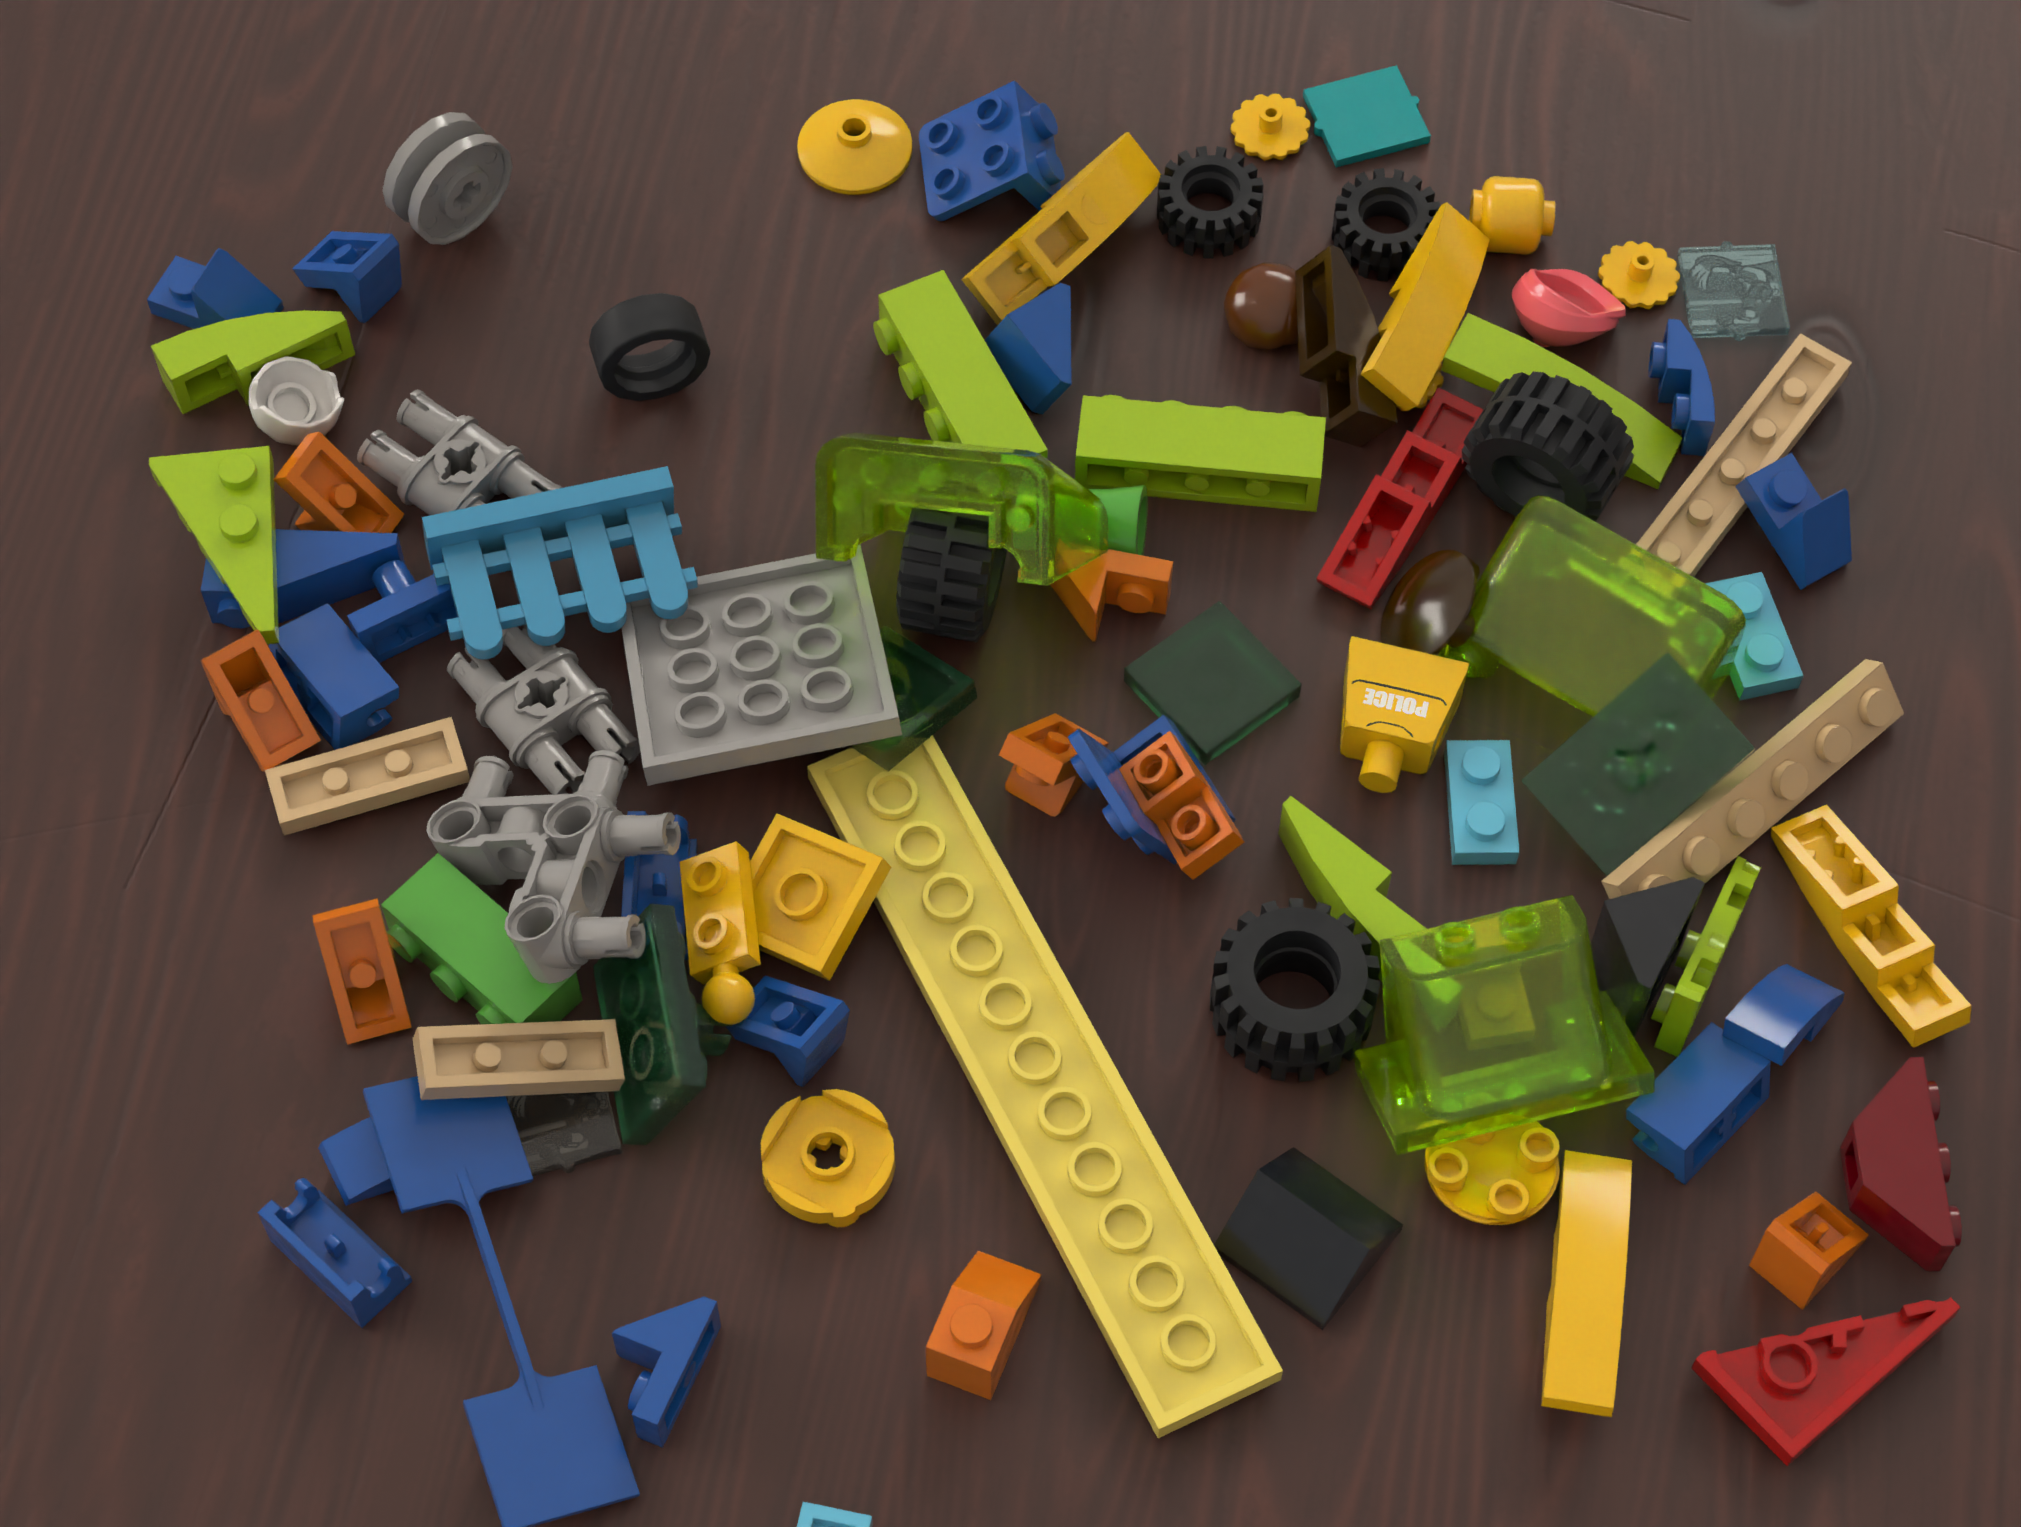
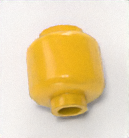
[1469,176,1555,255]

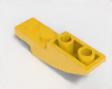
[961,132,1161,325]

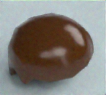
[1224,262,1298,350]

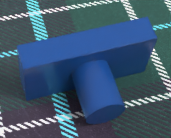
[347,560,458,663]

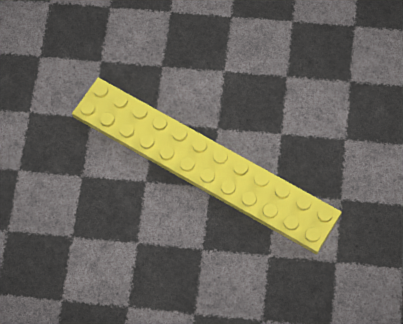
[807,717,1283,1438]

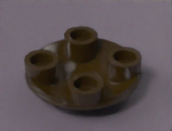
[1380,550,1480,655]

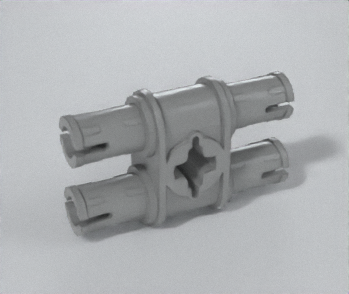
[357,389,563,515]
[447,625,640,795]

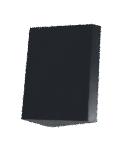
[1585,877,1705,1046]
[1214,1147,1403,1330]

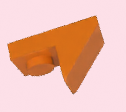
[273,431,405,533]
[1048,538,1173,642]
[200,629,321,772]
[999,713,1109,817]
[313,898,412,1045]

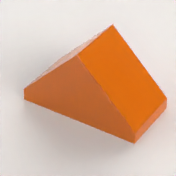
[1749,1192,1869,1310]

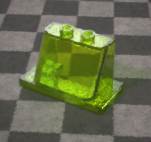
[1355,895,1655,1155]

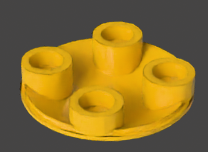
[1425,1096,1560,1225]

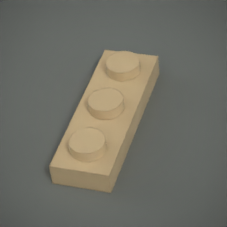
[265,717,470,836]
[413,1019,625,1100]

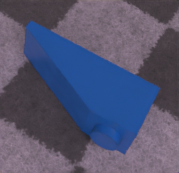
[201,529,405,628]

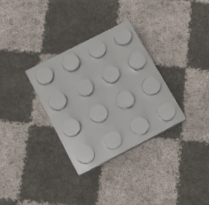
[622,545,902,786]

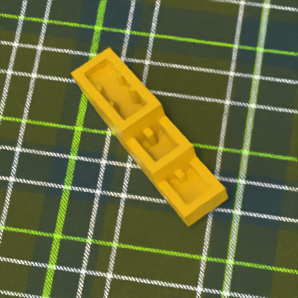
[1361,202,1490,411]
[1771,804,1972,1048]
[1541,1150,1632,1417]

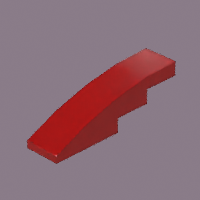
[1316,387,1484,609]

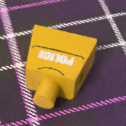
[1340,636,1469,793]

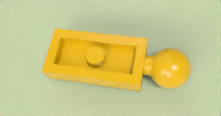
[680,841,761,1025]

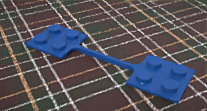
[363,1076,640,1527]

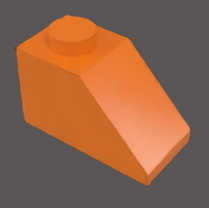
[926,1251,1042,1400]

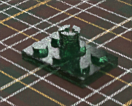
[1521,652,1755,876]
[593,904,732,1145]

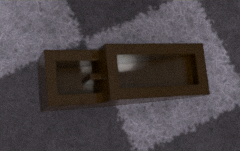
[1295,245,1398,447]

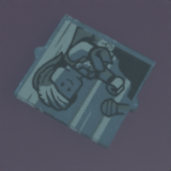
[1677,241,1790,341]

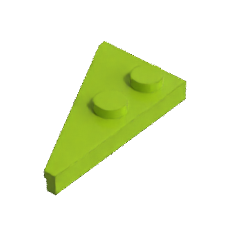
[149,446,279,644]
[1651,856,1761,1057]

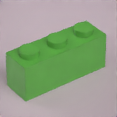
[381,853,582,1024]

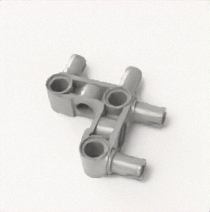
[426,750,681,984]

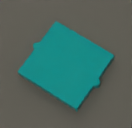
[1303,65,1431,168]

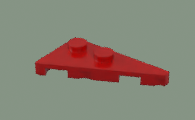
[1691,1297,1961,1466]

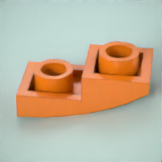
[1118,731,1245,880]

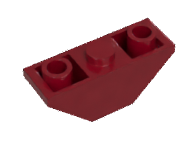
[1840,1057,1962,1271]

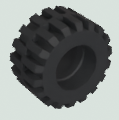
[1462,371,1634,533]
[896,475,1011,643]
[1210,898,1380,1082]

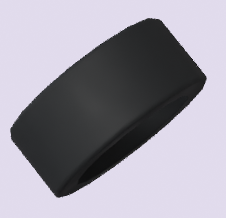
[589,293,711,401]

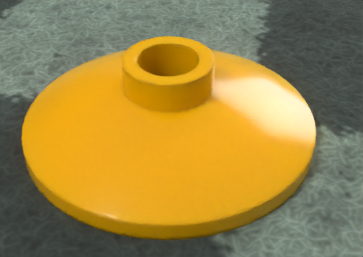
[797,99,912,195]

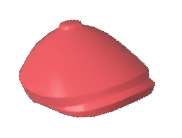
[1512,269,1626,347]

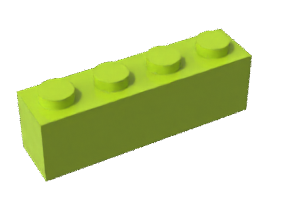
[873,270,1048,498]
[1074,395,1326,512]

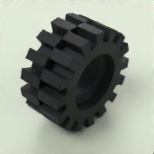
[1157,146,1264,259]
[1331,168,1440,281]

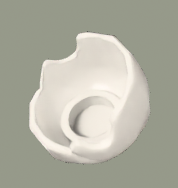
[248,356,344,446]

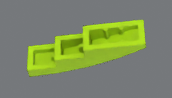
[1441,313,1683,489]
[1278,796,1462,1032]

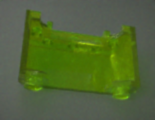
[815,433,1108,586]
[1438,495,1746,782]

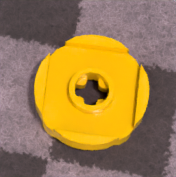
[761,1089,895,1228]

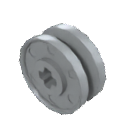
[383,112,513,245]

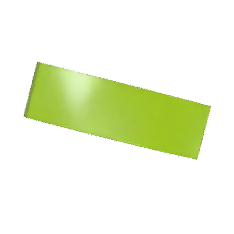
[151,310,355,414]

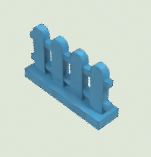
[422,466,698,660]

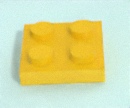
[750,813,892,981]

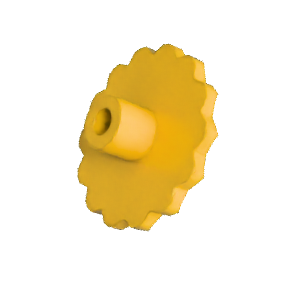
[1230,94,1310,161]
[1598,241,1680,310]

